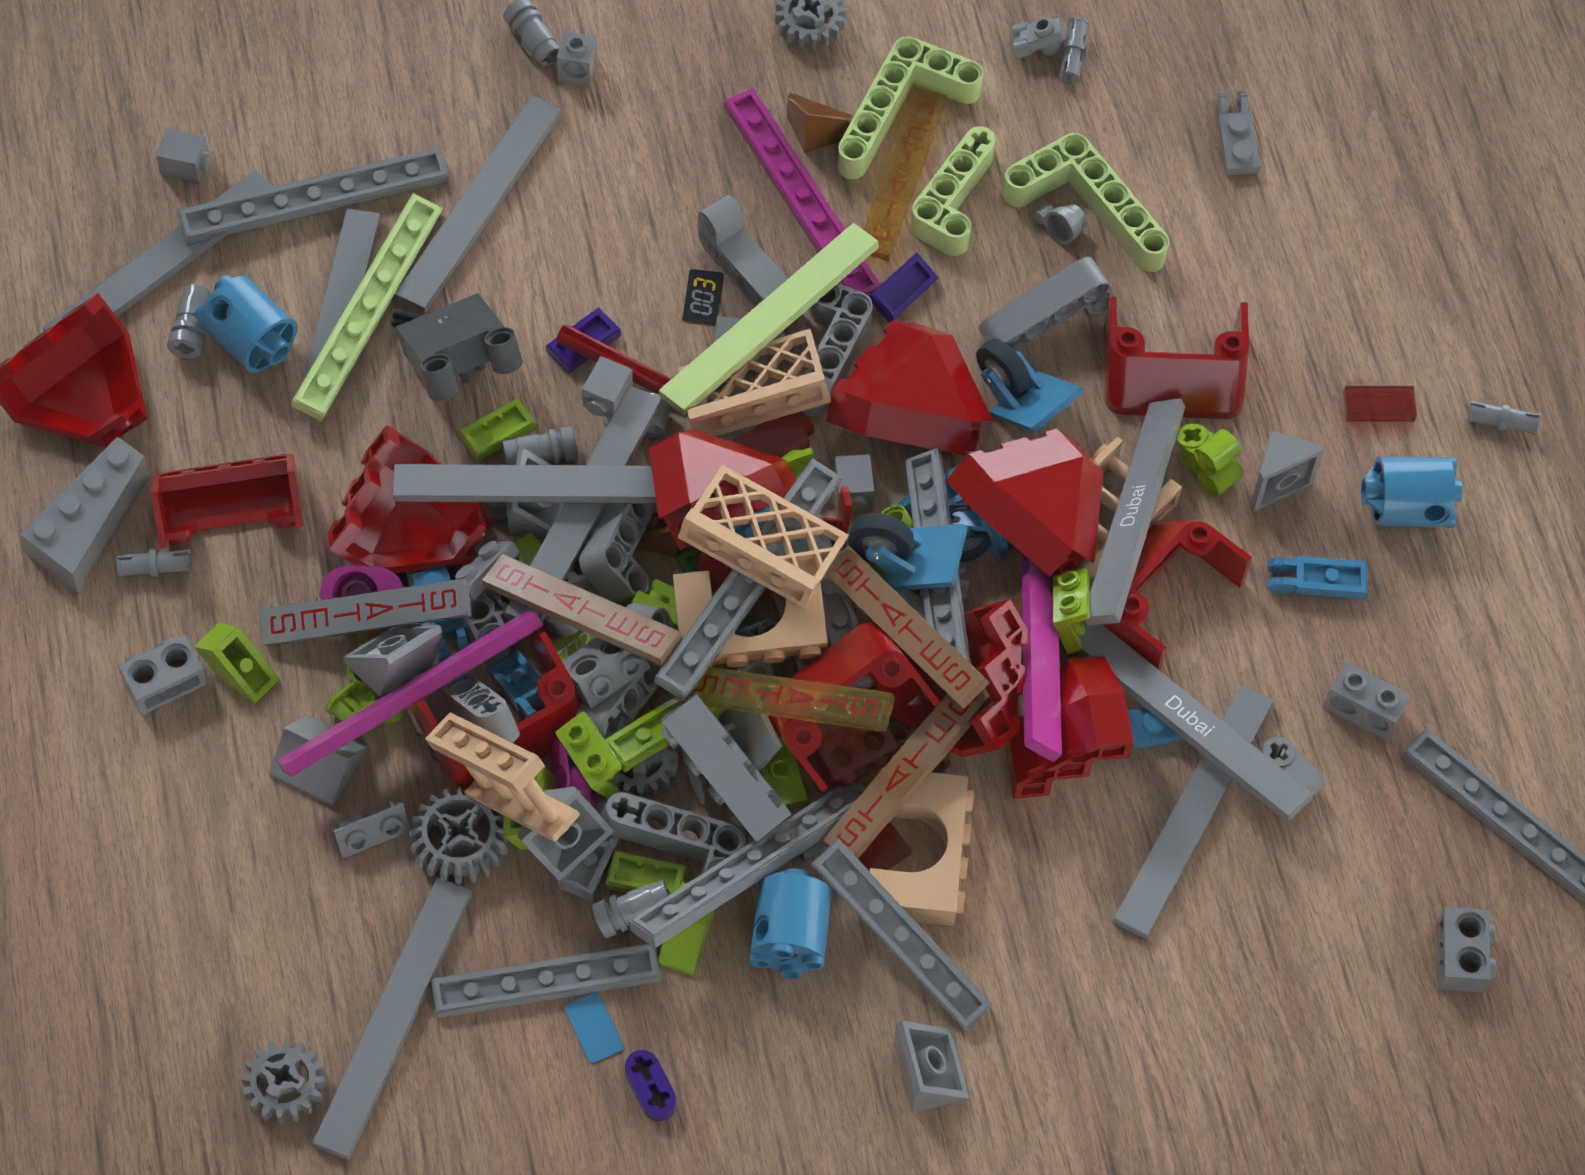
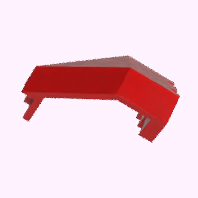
[0,293,148,448]
[826,321,993,455]
[328,425,494,574]
[946,428,1104,577]
[649,429,796,550]
[869,599,1028,758]
[1006,655,1134,799]

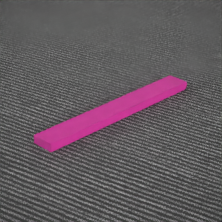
[724,88,880,295]
[1021,552,1062,762]
[277,611,543,777]

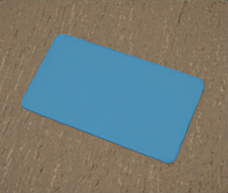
[564,992,624,1063]

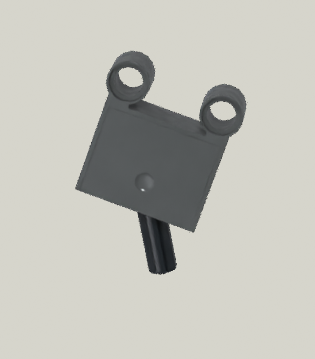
[391,293,523,401]

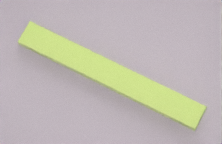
[291,193,443,422]
[659,223,879,416]

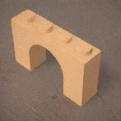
[673,559,828,670]
[870,767,974,926]

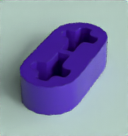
[625,1050,676,1121]

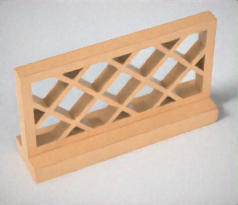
[678,329,832,437]
[678,465,849,609]

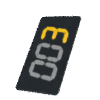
[682,269,723,324]

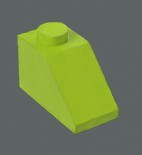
[194,622,280,704]
[658,882,717,976]

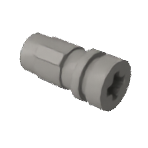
[503,0,559,67]
[167,284,211,359]
[502,426,577,465]
[592,880,671,938]

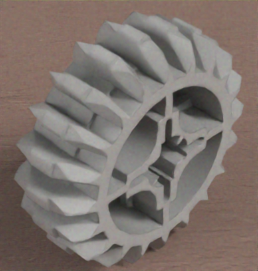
[409,786,509,886]

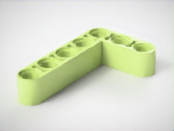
[837,36,984,180]
[1002,133,1169,272]

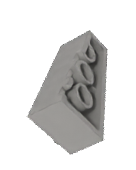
[20,437,150,594]
[660,692,791,842]

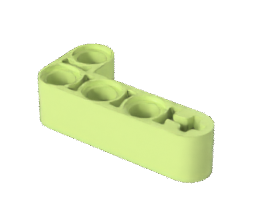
[910,126,996,256]

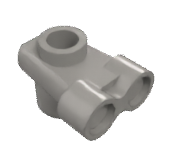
[1012,17,1065,59]

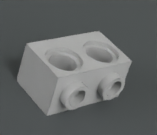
[118,634,207,716]
[562,637,650,709]
[1323,661,1411,741]
[1437,907,1496,993]

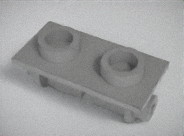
[330,800,411,859]

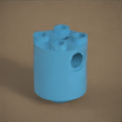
[194,275,298,373]
[1361,456,1463,528]
[750,868,832,979]

